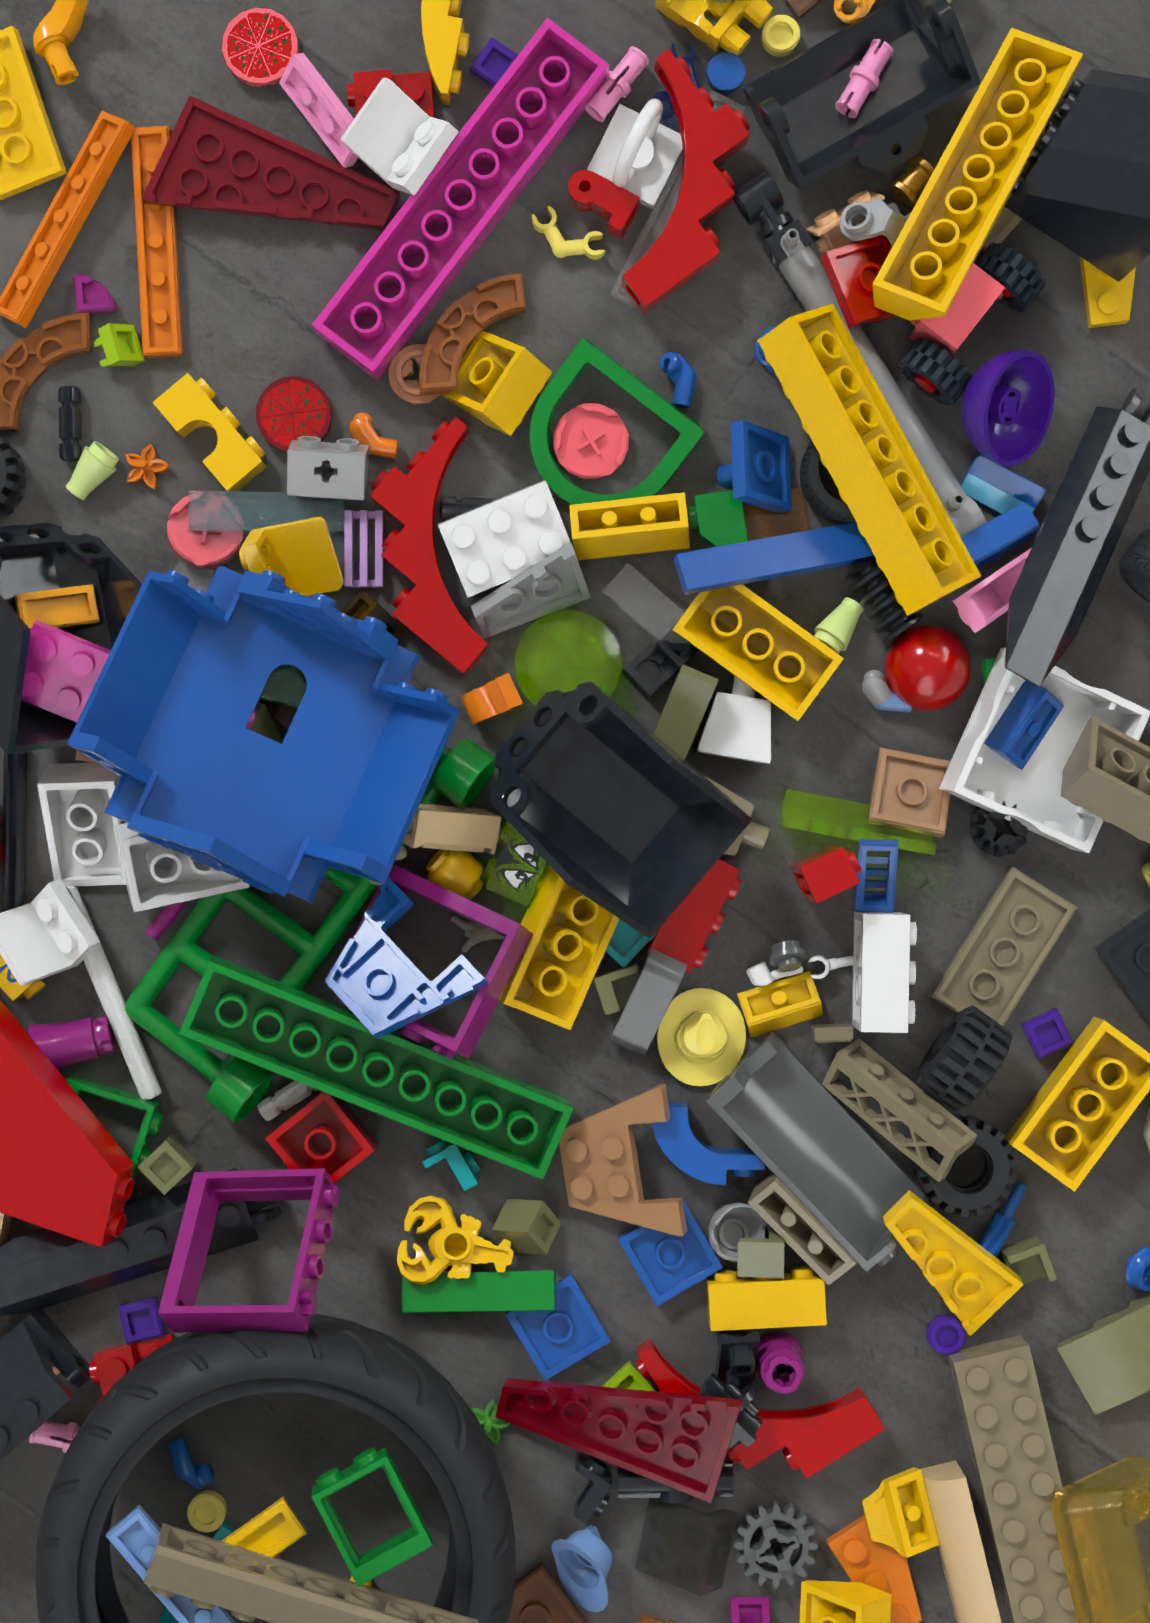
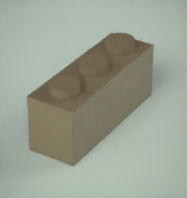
[748,1171,857,1286]

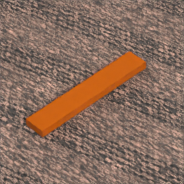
[0,111,136,329]
[131,126,183,358]

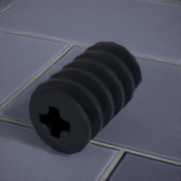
[845,559,923,643]

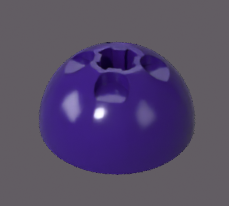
[961,350,1055,466]

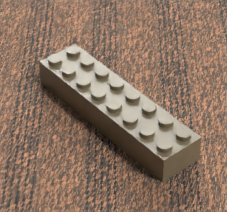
[947,1335,1094,1623]

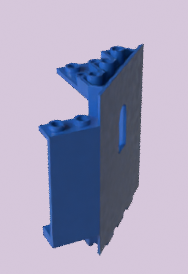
[67,566,460,903]

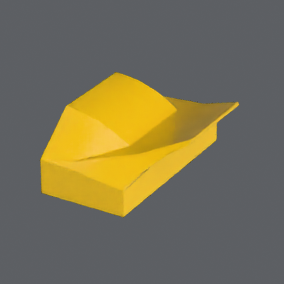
[862,1467,940,1558]

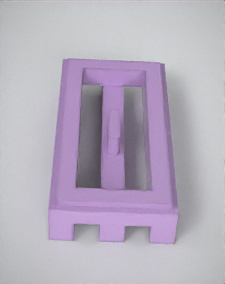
[344,510,384,588]

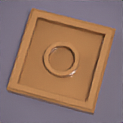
[867,747,951,838]

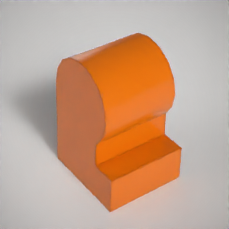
[460,673,524,725]

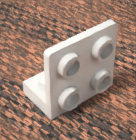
[341,78,459,196]
[0,879,100,986]

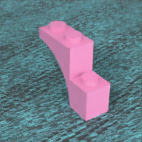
[953,547,1032,633]

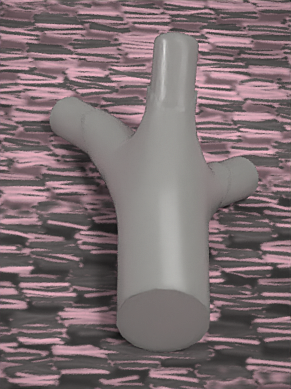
[450,915,506,952]

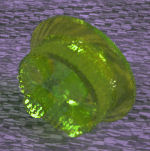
[515,610,622,706]

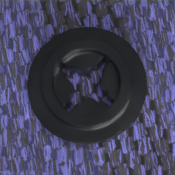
[969,801,1028,857]

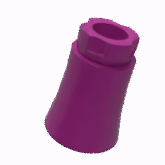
[28,1017,115,1070]
[756,1331,804,1394]

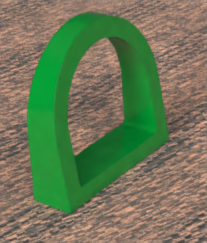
[530,338,707,505]

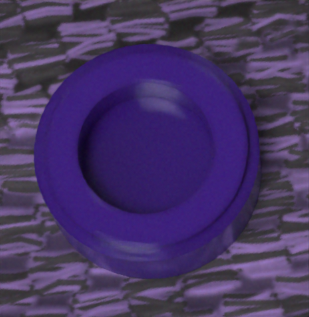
[926,1314,966,1355]

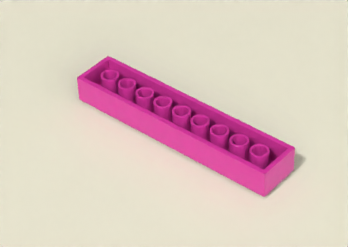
[312,17,609,381]

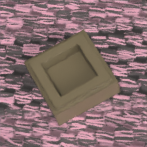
[810,1023,854,1043]

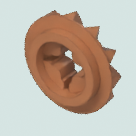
[389,344,443,406]

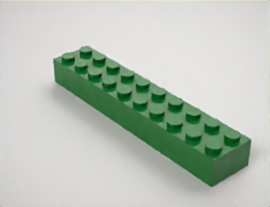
[179,955,573,1180]

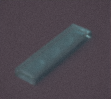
[188,491,344,533]

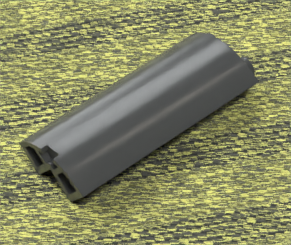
[706,1030,929,1272]

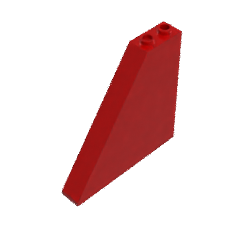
[0,1000,134,1248]

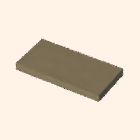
[930,867,1078,1026]

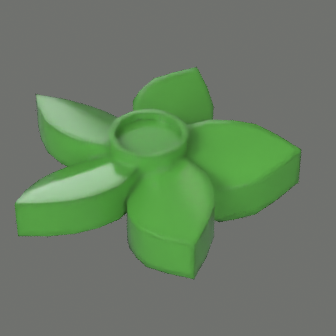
[471,1399,511,1445]

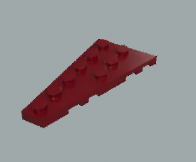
[141,95,400,230]
[495,1378,743,1503]

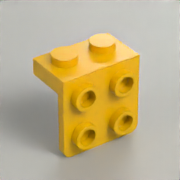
[239,517,344,596]

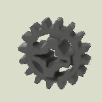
[733,1499,818,1588]

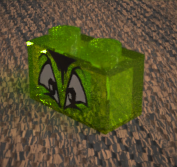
[482,822,547,907]

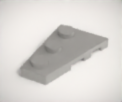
[471,542,591,639]

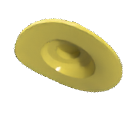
[657,988,746,1087]

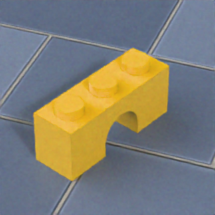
[152,373,267,496]

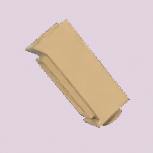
[403,803,501,855]

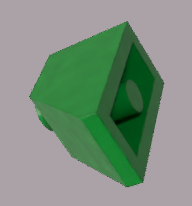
[687,490,748,548]

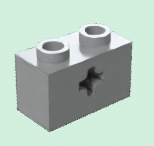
[287,436,369,500]

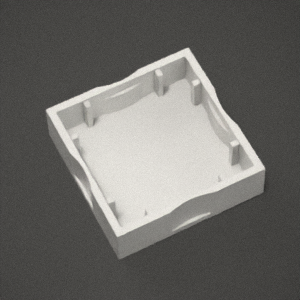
[939,648,1150,853]

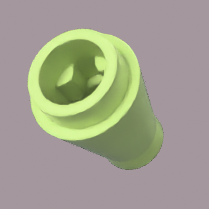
[65,441,119,500]
[814,597,864,654]

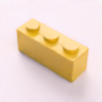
[569,492,690,560]
[706,1266,827,1331]

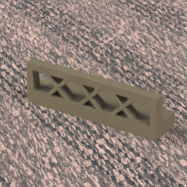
[822,1038,978,1182]

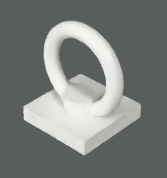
[587,99,683,210]

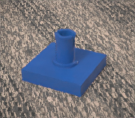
[717,420,792,514]

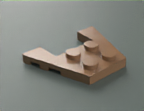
[559,1084,687,1236]

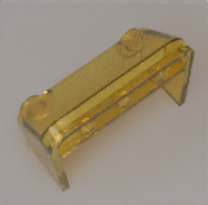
[1052,1455,1150,1623]

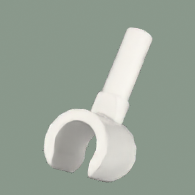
[808,955,854,979]
[746,961,803,986]

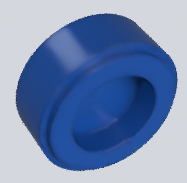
[706,52,745,94]

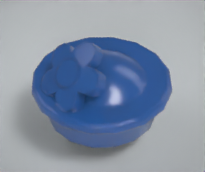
[1125,1246,1150,1291]

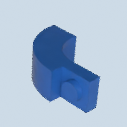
[651,1103,765,1185]

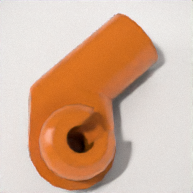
[349,412,399,459]

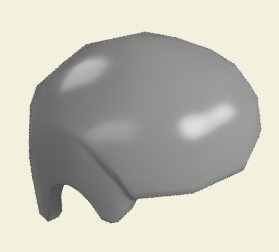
[708,1202,768,1263]

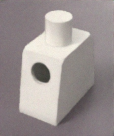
[696,676,771,764]

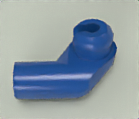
[660,352,696,408]
[167,1438,215,1489]

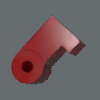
[568,170,640,240]

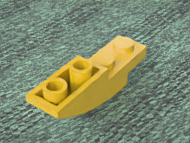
[421,0,470,106]

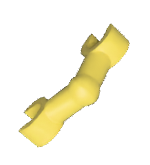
[532,206,605,260]

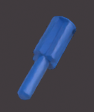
[978,1181,1028,1257]

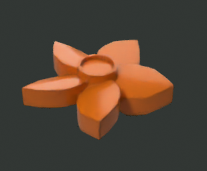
[125,444,170,490]

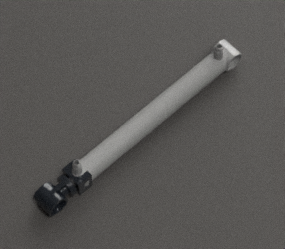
[733,171,987,537]

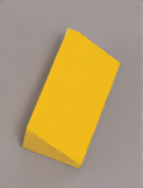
[737,971,823,1037]

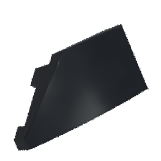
[621,640,699,699]

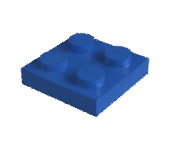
[618,1199,723,1306]
[505,1273,611,1381]

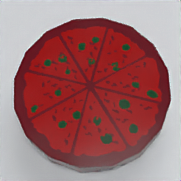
[256,376,332,452]

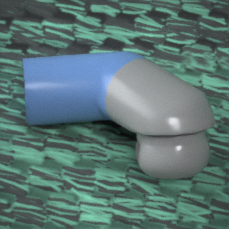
[862,670,912,713]

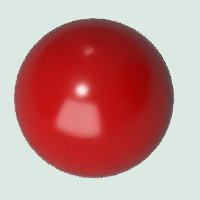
[884,625,971,711]

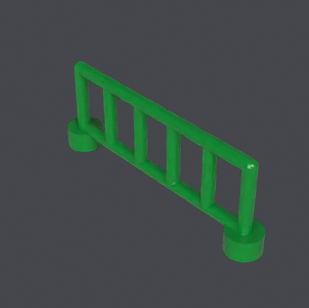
[124,738,496,1124]

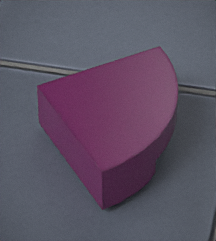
[74,275,117,315]

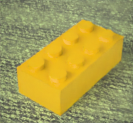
[1005,1016,1150,1192]

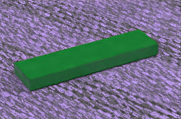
[402,1271,556,1313]

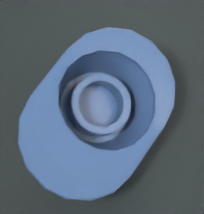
[551,1525,613,1612]

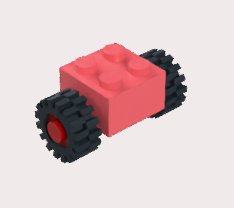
[898,242,1046,406]

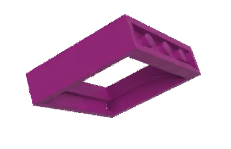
[327,864,532,1060]
[158,1168,339,1333]

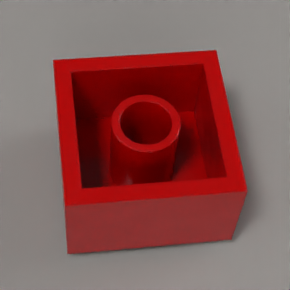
[265,1091,379,1183]

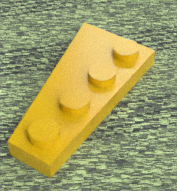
[0,26,67,201]
[883,1190,1024,1336]

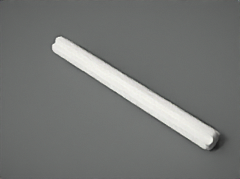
[66,886,162,1100]

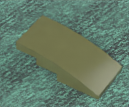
[1057,1294,1150,1415]

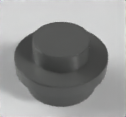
[769,940,808,972]

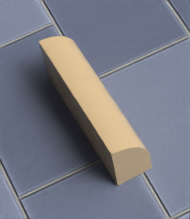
[921,1460,1002,1623]

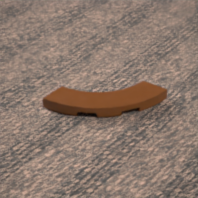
[419,273,526,396]
[0,312,92,432]

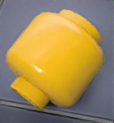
[426,849,484,900]

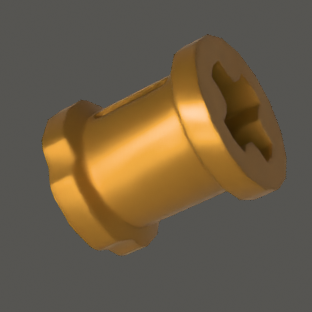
[888,155,934,208]

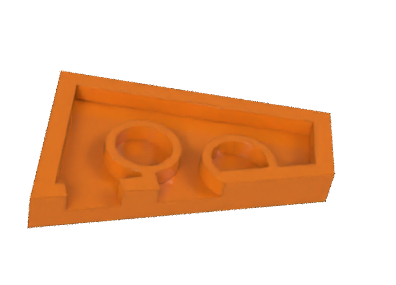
[826,1514,922,1623]

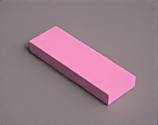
[278,53,358,168]

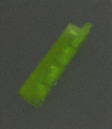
[778,789,937,855]

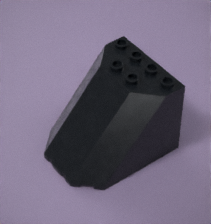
[1004,69,1150,282]
[0,522,142,754]
[490,681,753,939]

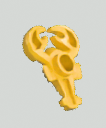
[397,1195,514,1285]

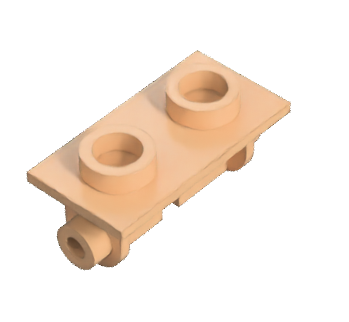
[806,190,885,255]

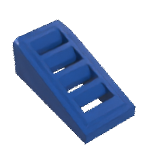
[853,839,899,913]

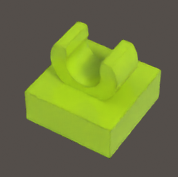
[94,323,145,367]

